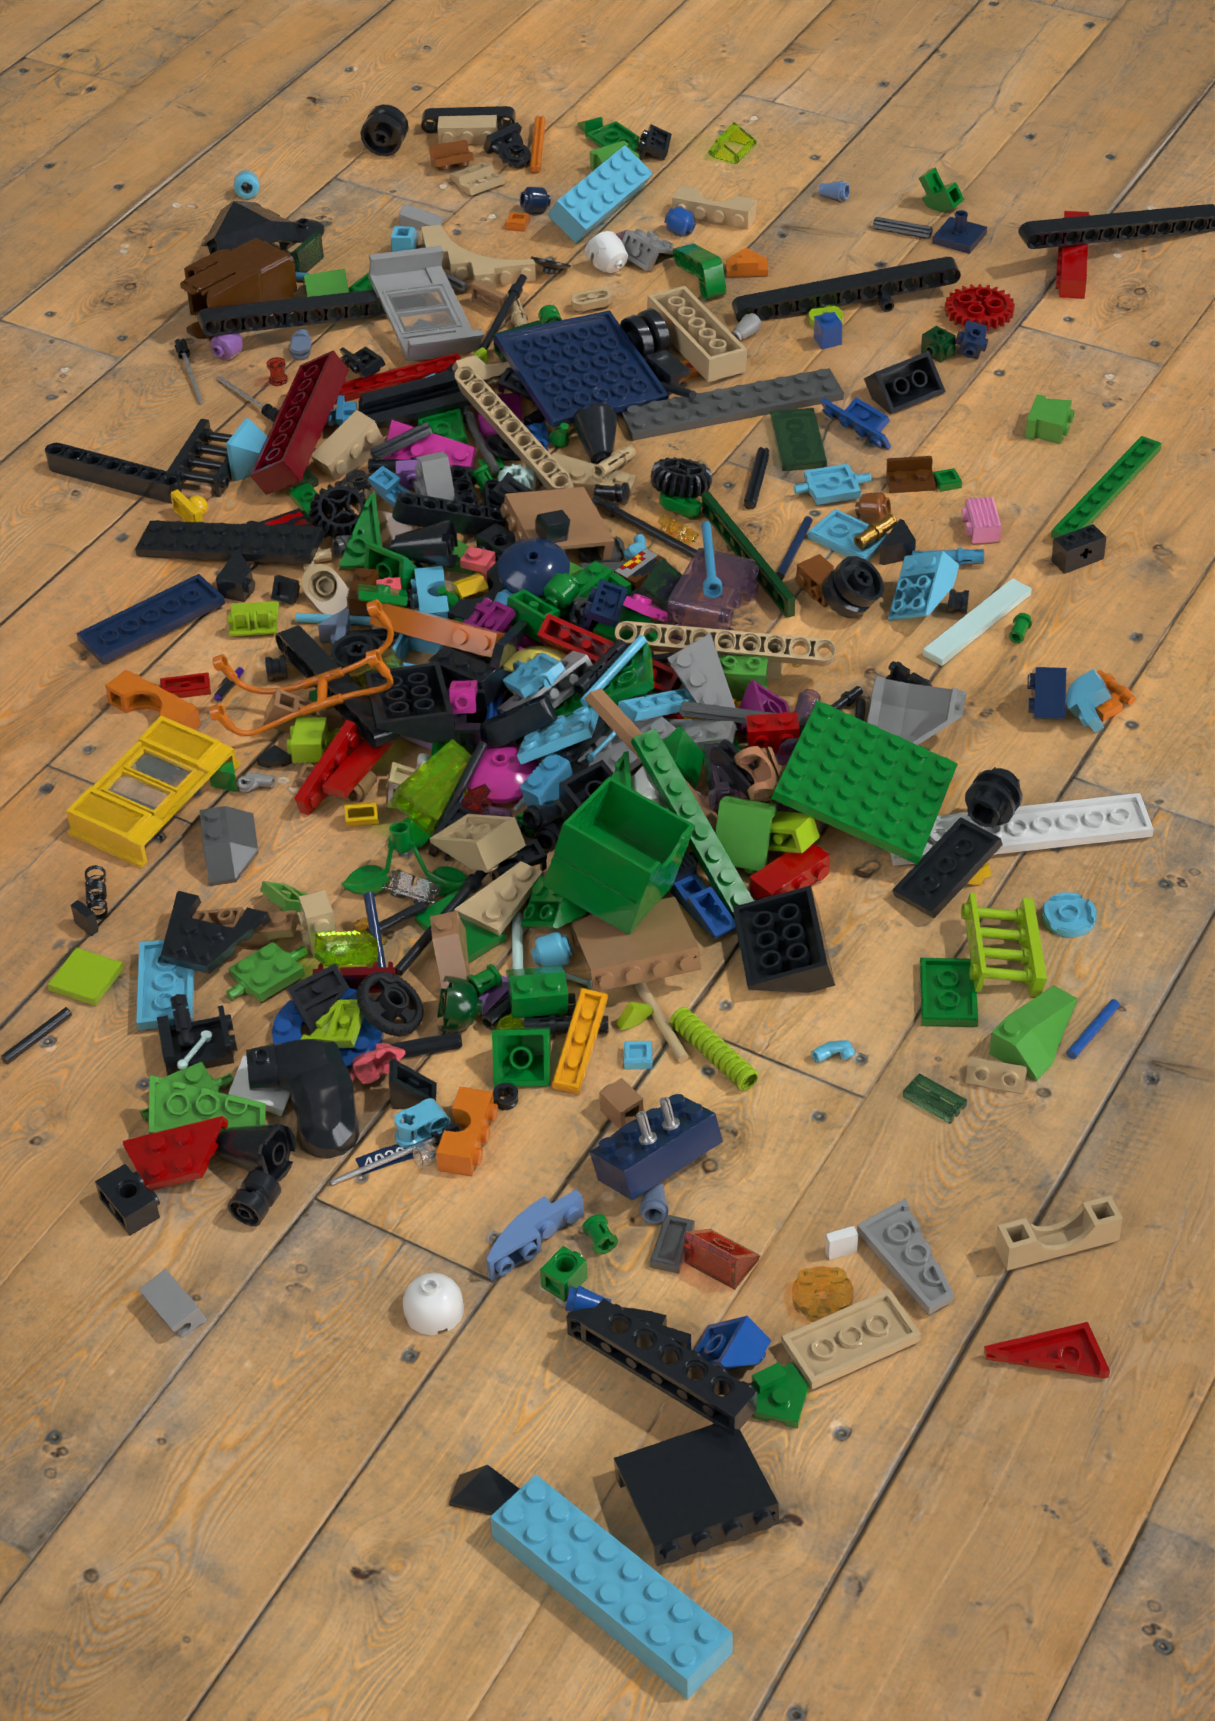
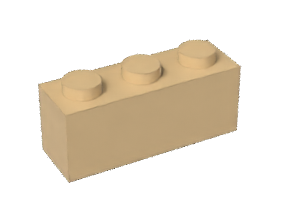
[437,115,498,145]

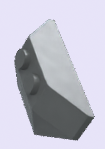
[200,806,259,886]

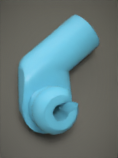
[623,534,647,560]
[811,1040,855,1063]

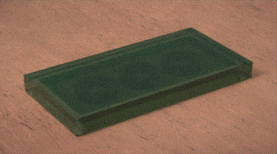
[770,408,827,471]

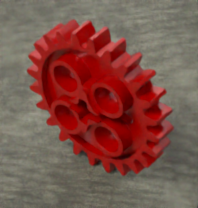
[945,284,1015,331]

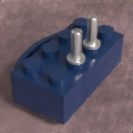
[590,1094,723,1200]

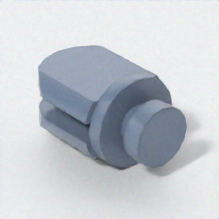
[290,329,312,360]

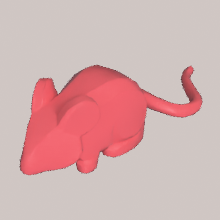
[349,1043,405,1084]

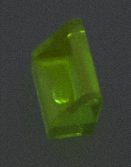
[708,122,757,164]

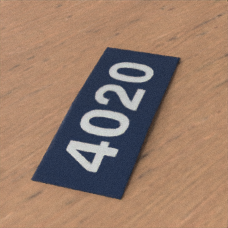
[355,1144,415,1175]

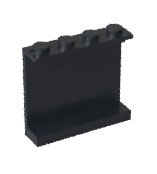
[614,1424,780,1567]

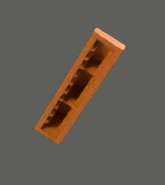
[369,603,505,657]

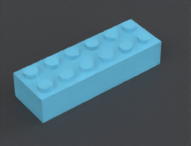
[547,145,653,244]

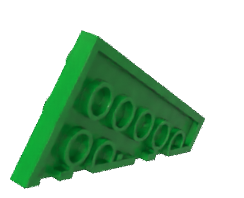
[514,643,654,745]

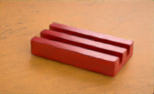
[160,672,211,698]

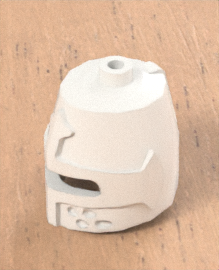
[584,231,628,273]

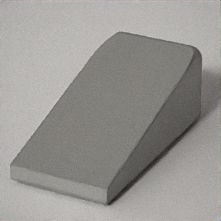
[399,204,444,229]

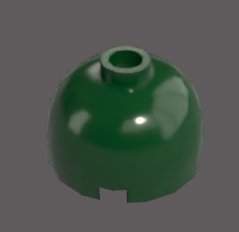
[437,976,483,1032]

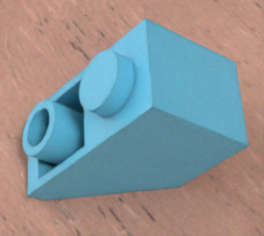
[391,226,420,252]

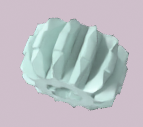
[498,463,536,491]

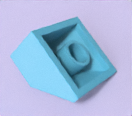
[226,418,268,481]

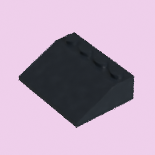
[365,662,455,743]
[733,885,835,993]

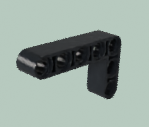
[392,479,507,536]

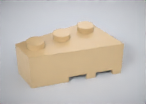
[311,410,385,480]

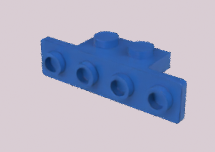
[820,397,891,450]

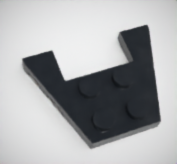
[161,891,271,974]

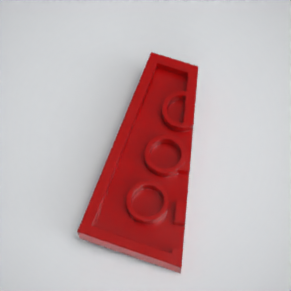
[294,720,362,815]

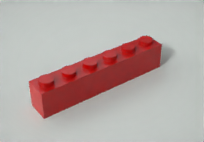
[1056,211,1089,299]
[537,613,682,694]

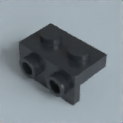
[339,346,386,378]

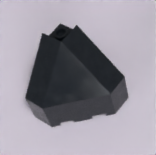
[202,201,299,254]

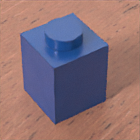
[814,312,842,349]

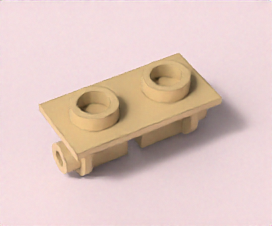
[966,1057,1027,1094]

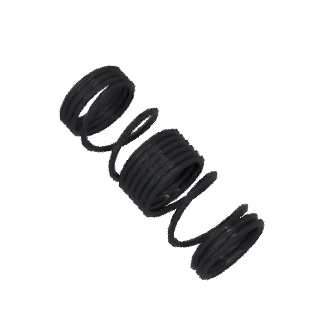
[85,865,108,920]

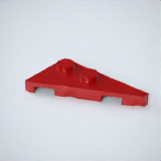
[984,1322,1110,1379]

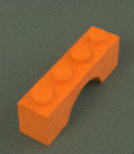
[105,670,201,730]

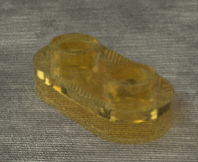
[658,514,699,545]

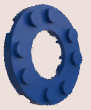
[272,988,384,1069]

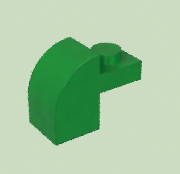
[919,167,964,212]

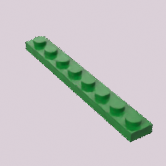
[1051,436,1162,538]
[631,728,754,919]

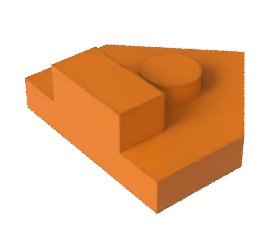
[726,248,768,277]

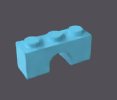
[411,566,449,619]

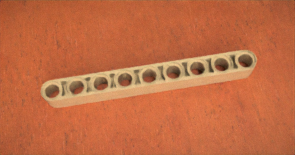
[455,366,574,490]
[615,621,836,666]

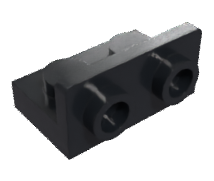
[637,124,672,160]

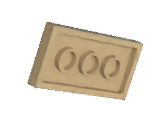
[782,1289,921,1390]

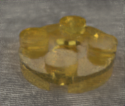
[792,1266,854,1322]

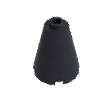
[573,403,617,464]
[391,520,458,568]
[215,1123,296,1182]

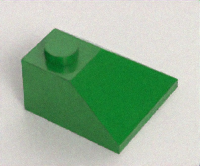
[492,1027,551,1087]

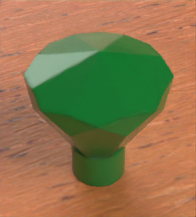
[549,423,570,448]
[437,586,460,610]

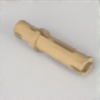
[506,292,528,327]
[592,445,636,479]

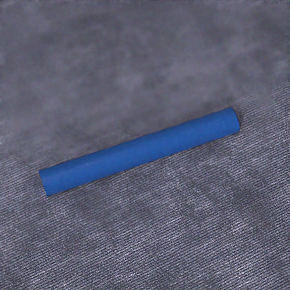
[1066,999,1120,1059]

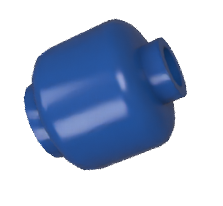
[664,206,696,237]

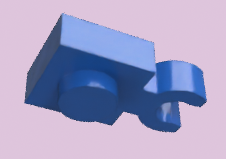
[524,423,549,451]

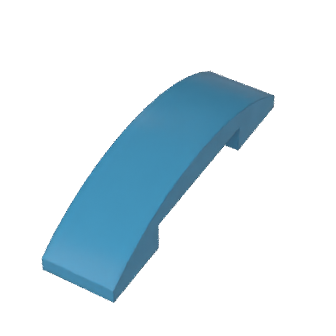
[368,466,412,508]

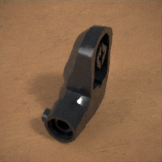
[246,1039,360,1158]

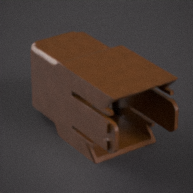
[180,238,297,340]

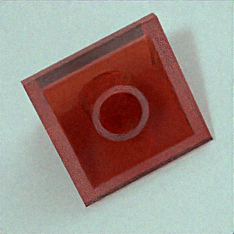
[684,1229,761,1290]

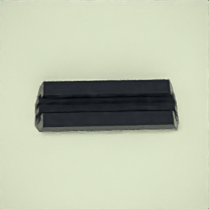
[358,370,472,429]

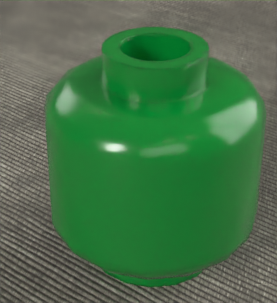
[543,572,579,609]

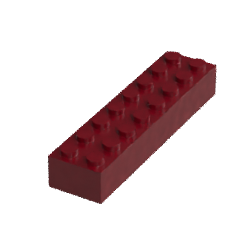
[250,350,349,495]

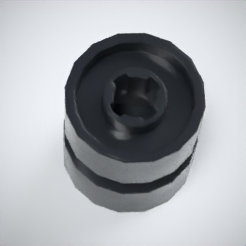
[227,1170,281,1227]

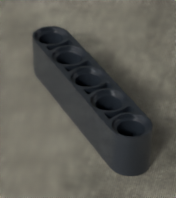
[421,106,516,134]

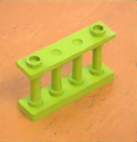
[961,892,1047,997]

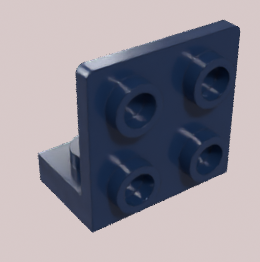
[578,579,627,631]

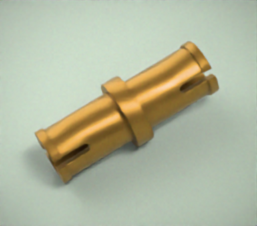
[853,513,897,549]

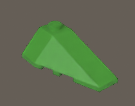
[989,985,1077,1082]

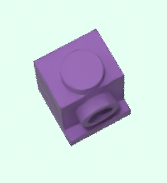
[396,460,418,489]

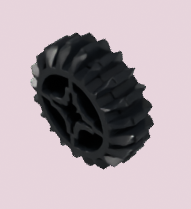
[650,457,712,499]
[309,482,367,541]

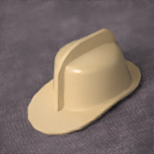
[302,563,349,615]

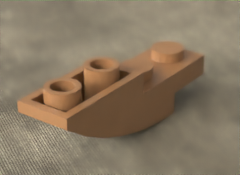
[192,907,299,947]

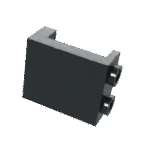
[454,689,487,767]
[157,1005,238,1076]

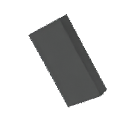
[650,1214,695,1274]

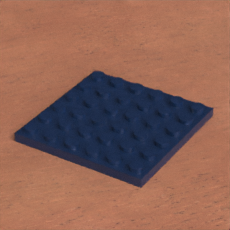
[494,310,669,428]

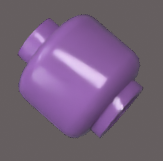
[211,333,243,361]

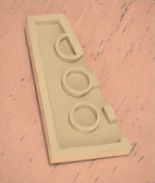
[543,452,636,496]

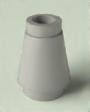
[731,313,762,341]

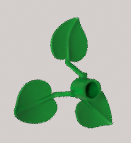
[341,813,467,896]

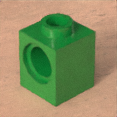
[540,1246,588,1302]

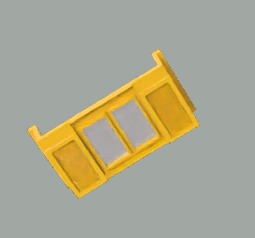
[66,716,241,869]

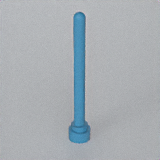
[701,521,723,598]

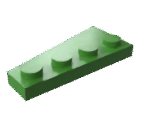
[149,1075,266,1134]

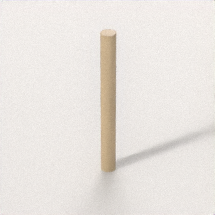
[634,982,689,1063]

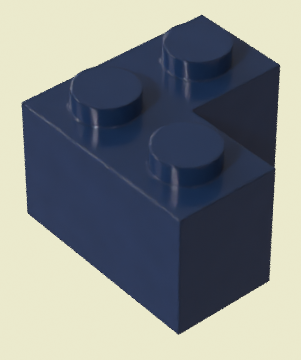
[1027,667,1067,720]

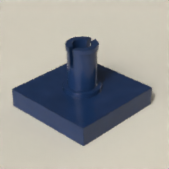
[932,210,987,254]

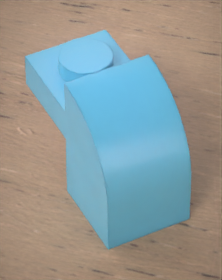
[1066,669,1112,733]

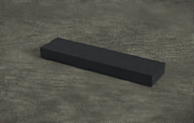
[489,620,528,669]

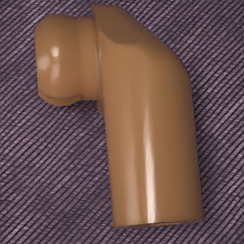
[181,483,212,500]

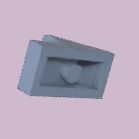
[318,609,351,648]

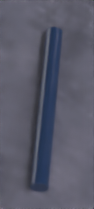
[776,516,813,580]

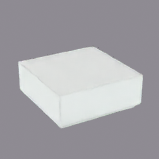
[825,1226,858,1260]

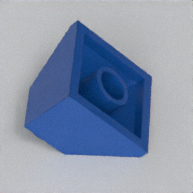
[694,1315,771,1370]

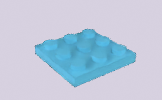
[517,706,599,764]

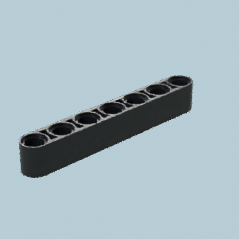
[45,442,182,504]

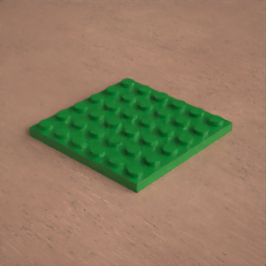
[771,700,958,865]

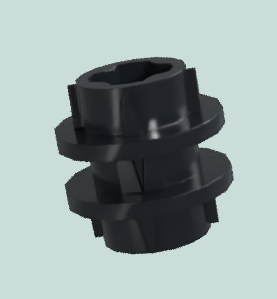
[965,767,1023,829]

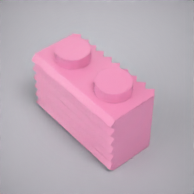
[961,496,1001,544]

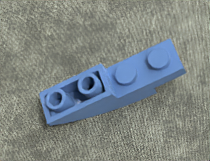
[487,1190,584,1280]

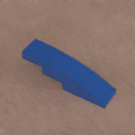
[669,873,737,939]

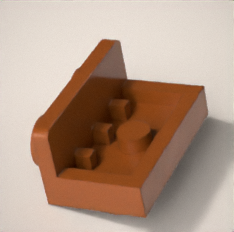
[429,139,474,170]

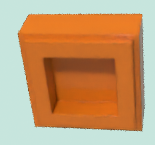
[505,212,530,231]

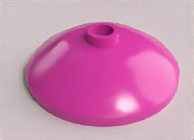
[467,746,539,803]

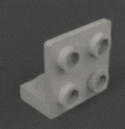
[622,229,674,271]

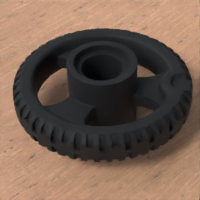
[357,972,424,1037]

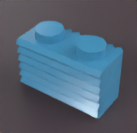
[520,753,573,807]

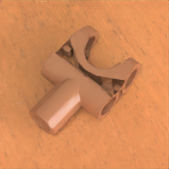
[734,746,786,804]

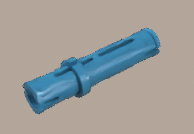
[912,548,984,566]

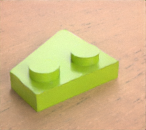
[300,999,364,1048]

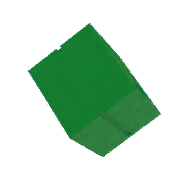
[543,777,695,935]

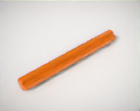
[530,115,545,173]

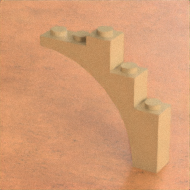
[421,225,536,290]

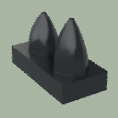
[483,122,523,155]

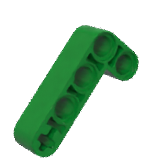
[673,243,726,300]

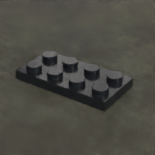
[892,817,1003,918]

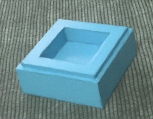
[624,1041,653,1069]

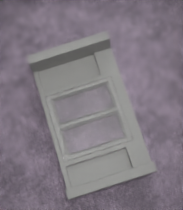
[368,246,484,361]

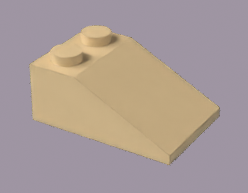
[429,814,526,872]

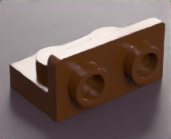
[886,456,935,493]

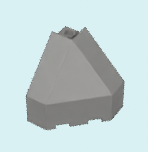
[867,676,967,745]

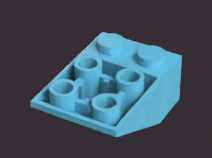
[888,551,959,621]

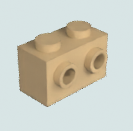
[297,890,338,956]

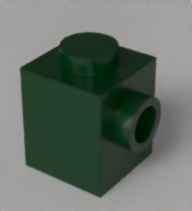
[921,326,956,363]

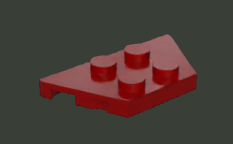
[123,1116,228,1190]

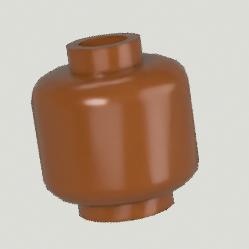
[855,492,891,523]

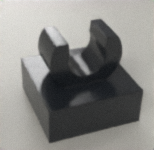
[271,575,301,605]

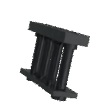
[167,419,232,497]

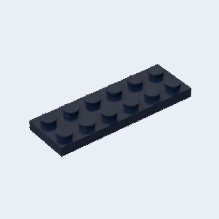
[77,574,225,665]

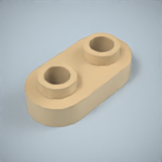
[571,288,612,312]

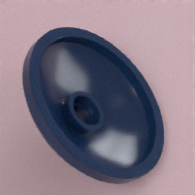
[498,538,570,599]

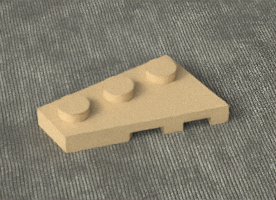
[454,862,544,936]

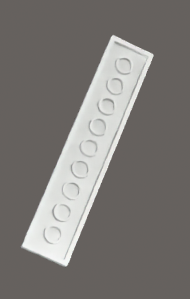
[889,793,1154,866]

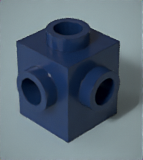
[955,320,988,359]

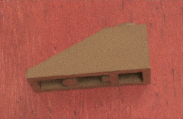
[263,688,345,734]
[430,911,470,989]

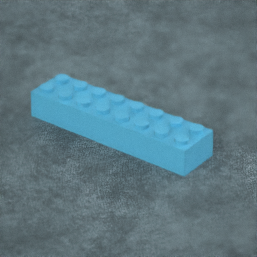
[490,1474,733,1700]

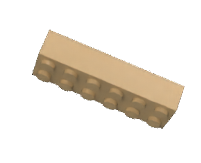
[647,286,747,382]

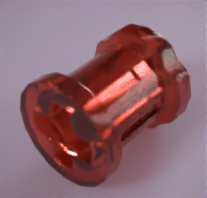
[266,357,288,386]

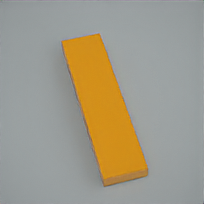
[552,988,608,1095]

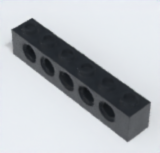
[581,1298,757,1436]

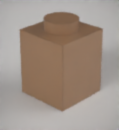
[599,1078,644,1129]

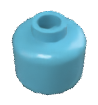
[234,170,259,199]
[531,931,573,967]

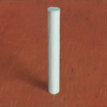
[512,912,523,969]

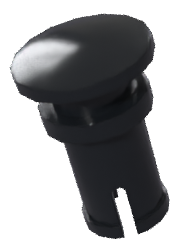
[593,482,630,505]

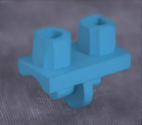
[326,395,358,428]

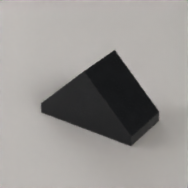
[879,519,916,565]
[389,1059,437,1109]

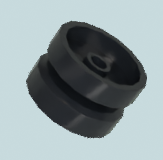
[360,104,409,156]
[620,308,670,361]
[821,556,884,619]
[331,633,385,690]

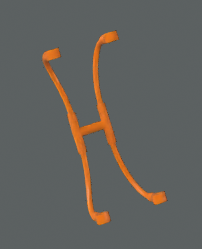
[209,599,394,736]

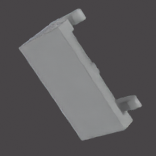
[139,1269,208,1337]

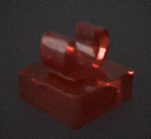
[459,784,492,815]

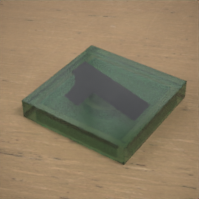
[638,558,698,616]

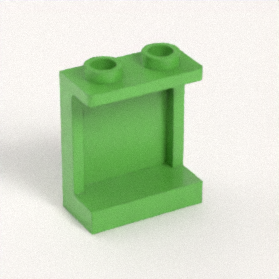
[716,796,777,874]

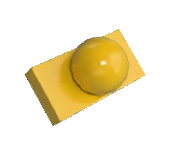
[171,489,208,522]

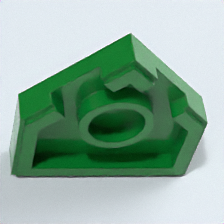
[749,1362,809,1428]

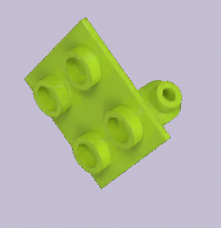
[228,601,279,636]

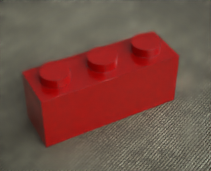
[749,843,830,900]

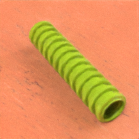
[670,1007,759,1091]

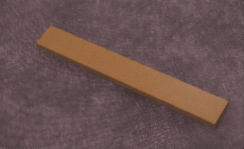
[585,688,718,833]

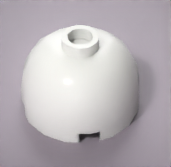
[403,1272,464,1336]

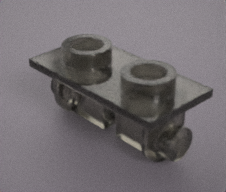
[383,869,441,907]

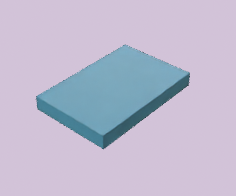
[807,509,889,561]

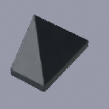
[449,1464,520,1515]

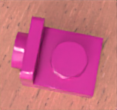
[449,680,478,714]

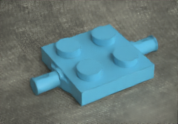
[793,464,871,505]
[503,652,566,698]

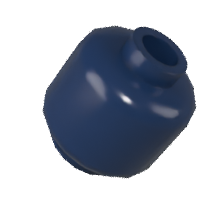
[520,187,551,213]

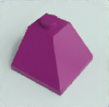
[739,680,790,737]

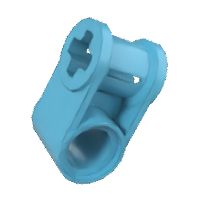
[394,1098,451,1148]

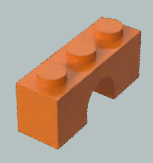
[436,1086,498,1176]

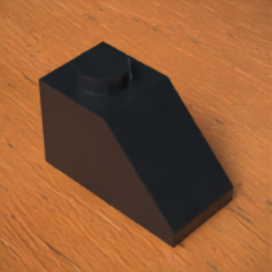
[216,550,255,602]

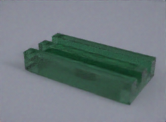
[903,1073,967,1124]

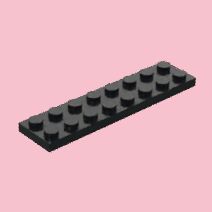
[135,520,325,564]

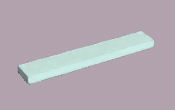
[923,578,1032,666]

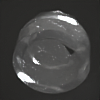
[412,1143,436,1168]

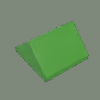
[303,269,349,297]

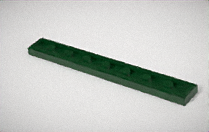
[702,492,795,618]

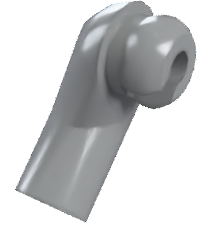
[237,772,275,792]

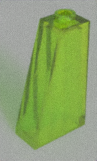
[390,739,472,835]

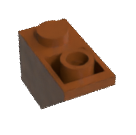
[795,554,834,608]

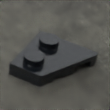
[286,963,349,1035]

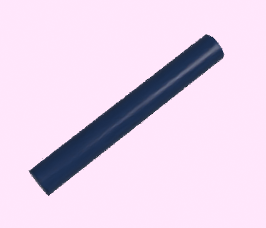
[363,892,386,967]

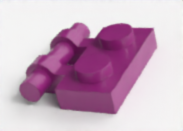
[463,597,516,633]

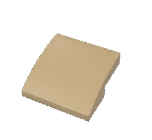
[450,162,505,196]

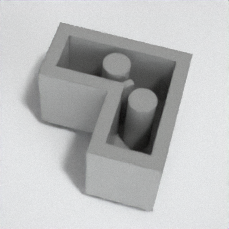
[414,451,456,501]

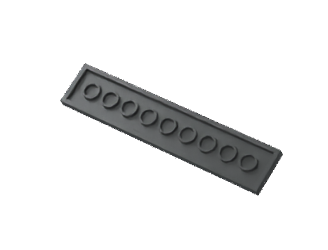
[621,368,844,441]

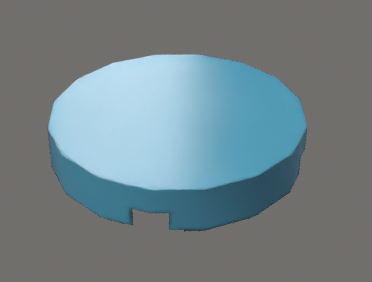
[1042,892,1097,938]

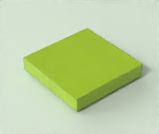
[48,947,124,1006]

